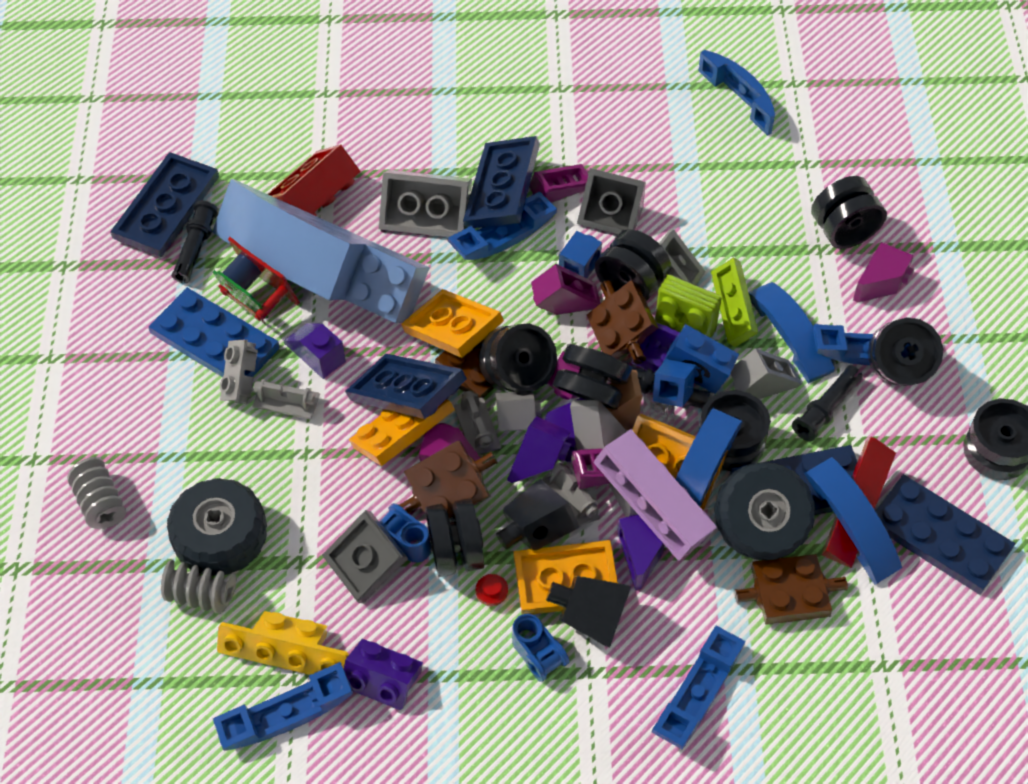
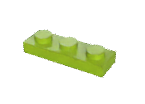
[711,257,759,347]

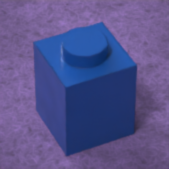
[652,359,696,407]

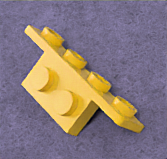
[217,611,349,675]

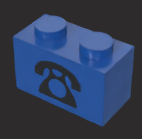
[662,324,739,394]

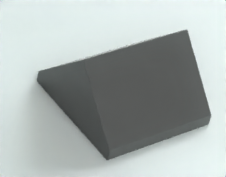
[577,168,646,235]

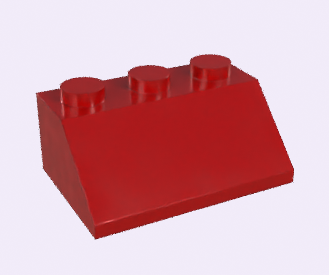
[268,144,361,216]

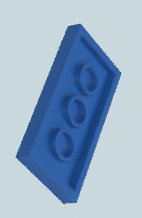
[148,287,280,378]

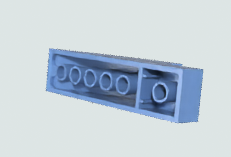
[212,179,430,323]

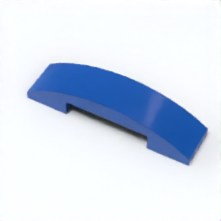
[698,50,775,136]
[448,192,557,260]
[749,282,835,383]
[812,324,908,365]
[676,408,743,507]
[804,457,902,585]
[652,625,746,750]
[213,662,353,751]

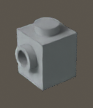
[496,391,542,431]

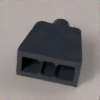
[496,479,580,551]
[546,576,631,648]

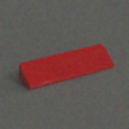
[821,436,896,568]

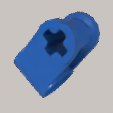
[379,503,432,563]
[512,614,570,682]

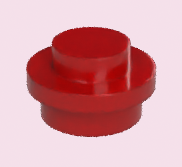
[475,574,508,606]

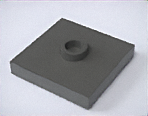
[322,510,408,604]

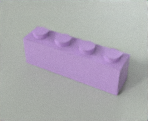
[593,429,717,561]

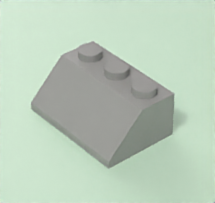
[378,170,472,237]

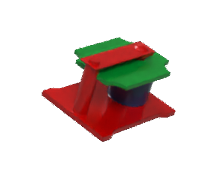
[212,237,300,324]

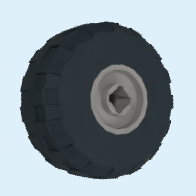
[714,462,815,560]
[167,478,267,576]

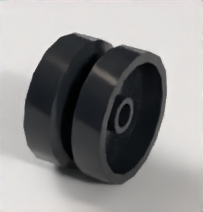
[811,176,887,249]
[595,229,671,301]
[867,317,944,386]
[478,323,558,392]
[552,344,633,410]
[698,390,771,471]
[963,398,1028,480]
[425,498,484,577]

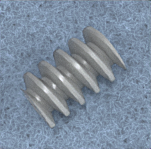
[67,457,126,529]
[161,560,237,614]

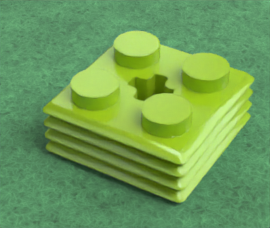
[655,275,722,338]

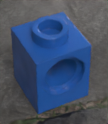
[559,231,602,278]

